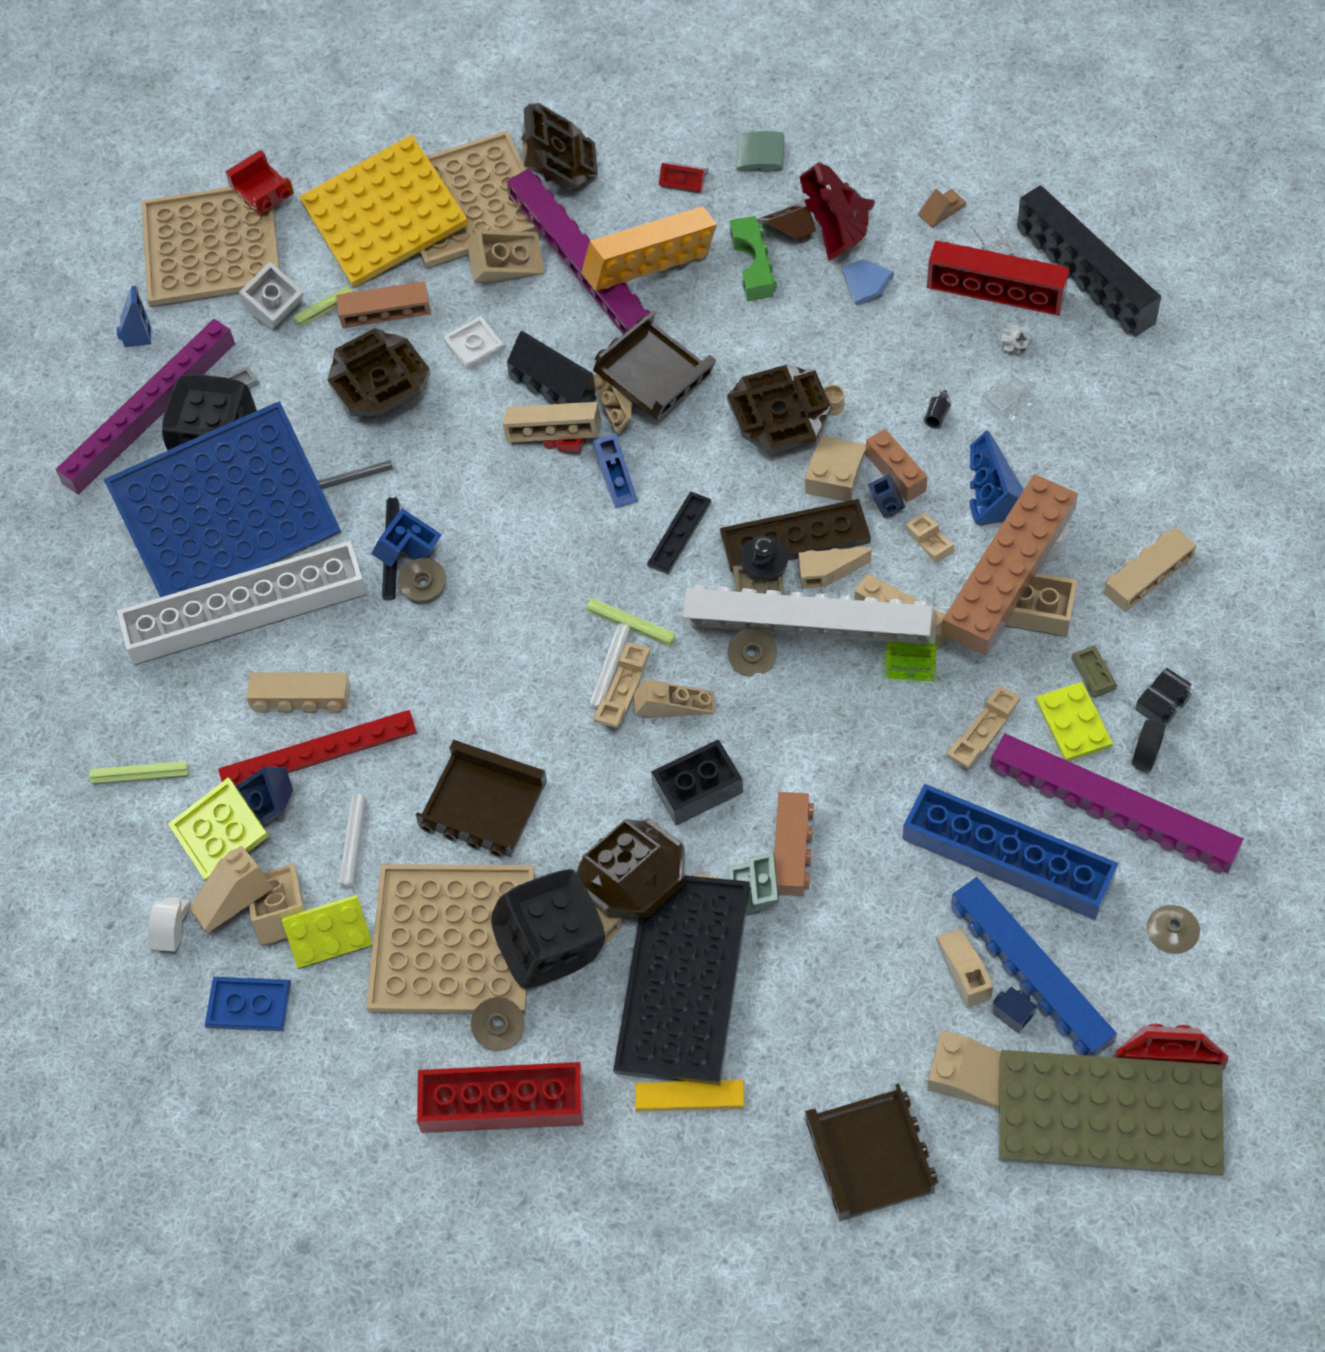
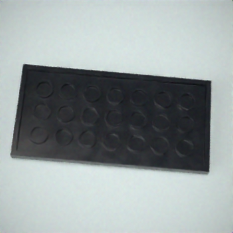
[613,875,750,1085]

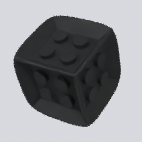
[162,374,257,451]
[491,869,605,989]

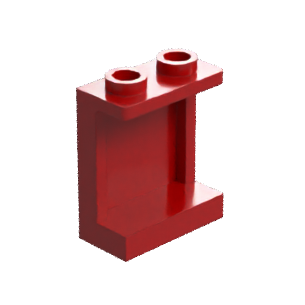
[225,150,294,216]

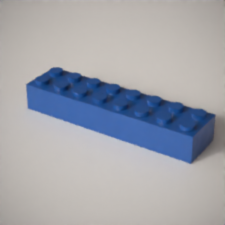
[902,783,1119,920]

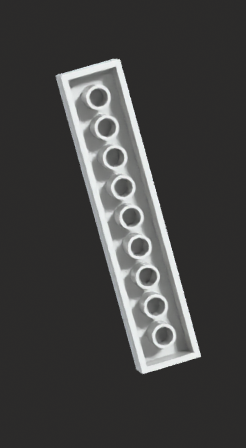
[117,541,367,664]
[683,585,938,645]

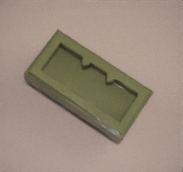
[1072,645,1117,698]

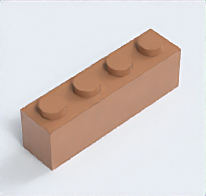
[337,281,431,328]
[774,792,814,897]

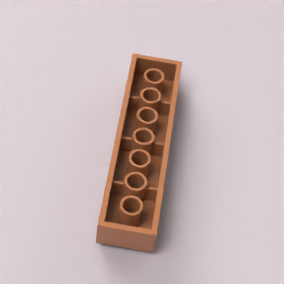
[941,474,1078,656]

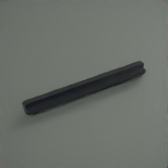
[382,497,400,601]

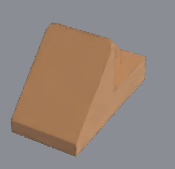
[918,189,966,228]

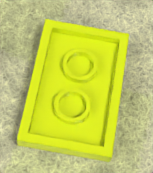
[1035,682,1113,761]
[282,894,373,968]

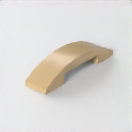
[593,642,650,728]
[946,685,1021,769]

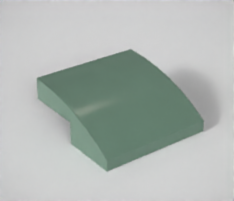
[736,131,785,172]
[728,852,779,915]

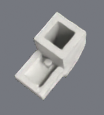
[149,897,190,952]

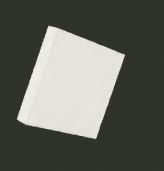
[443,316,505,370]

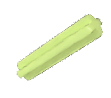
[293,286,353,327]

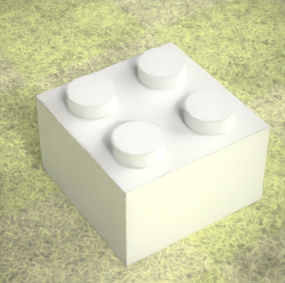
[239,262,304,330]

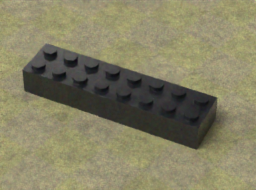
[1017,185,1161,337]

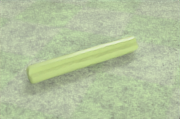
[587,598,675,646]
[89,761,189,784]

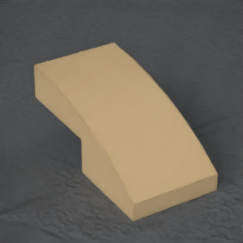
[905,513,955,563]

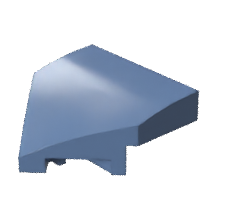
[842,260,895,305]

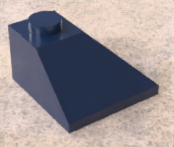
[236,766,293,825]

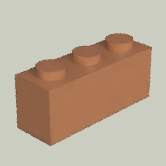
[866,429,927,502]

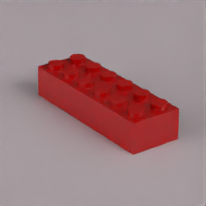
[927,240,1070,316]
[417,1062,584,1133]

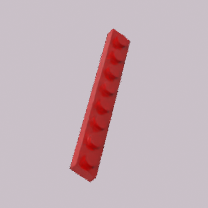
[218,709,417,786]

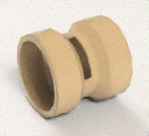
[824,384,845,416]

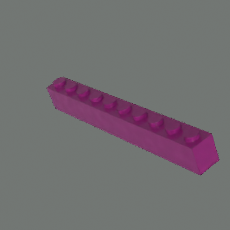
[506,168,654,334]
[55,319,235,495]
[990,733,1244,874]

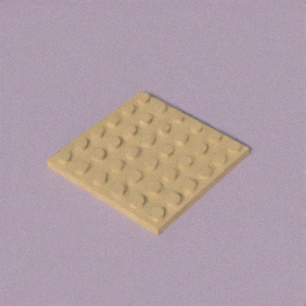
[420,130,538,268]
[141,187,280,307]
[366,864,535,1014]

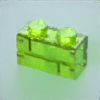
[885,642,937,681]

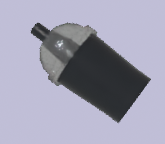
[924,390,952,428]

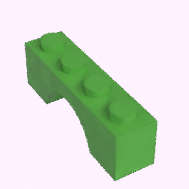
[730,216,777,301]

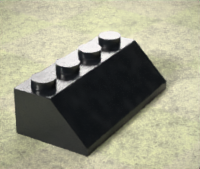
[507,330,597,404]

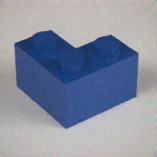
[371,508,442,567]

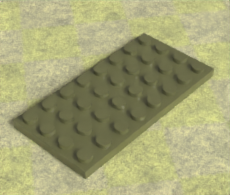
[998,1050,1224,1176]

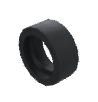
[1132,719,1166,771]

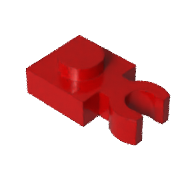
[543,438,586,452]

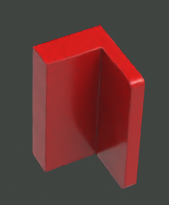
[658,162,709,192]

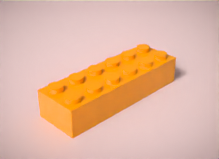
[582,206,717,291]

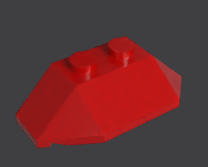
[1115,1023,1228,1070]

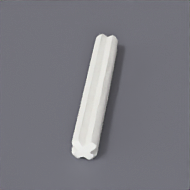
[590,623,630,710]
[339,794,366,888]

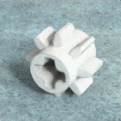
[1000,324,1030,354]

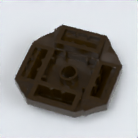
[521,103,598,191]
[327,328,431,418]
[727,365,831,454]
[577,818,685,918]

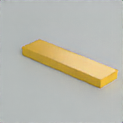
[635,1080,744,1112]

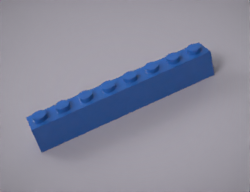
[951,877,1117,1056]

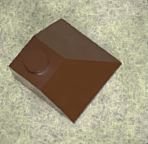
[757,205,816,241]

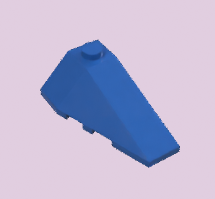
[970,430,1023,525]

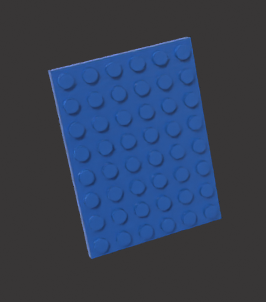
[104,401,341,598]

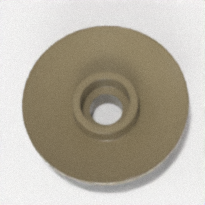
[398,558,446,602]
[728,627,777,677]
[1147,905,1200,954]
[471,997,524,1050]

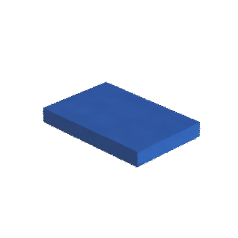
[205,977,291,1032]

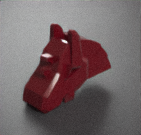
[799,162,875,261]

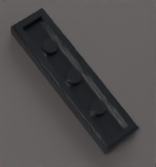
[647,491,712,575]

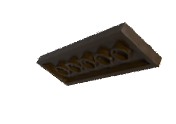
[720,499,871,572]

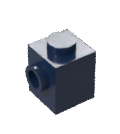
[868,474,905,517]
[993,986,1037,1034]

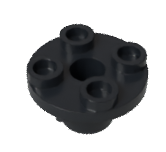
[740,536,788,580]

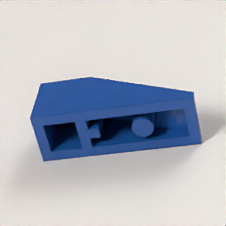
[116,286,152,347]
[592,434,638,508]

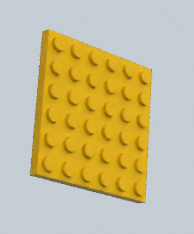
[299,134,469,288]

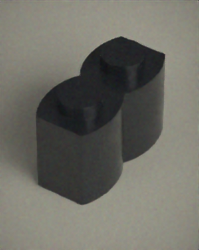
[1135,668,1192,724]

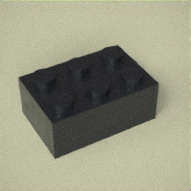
[651,739,743,825]

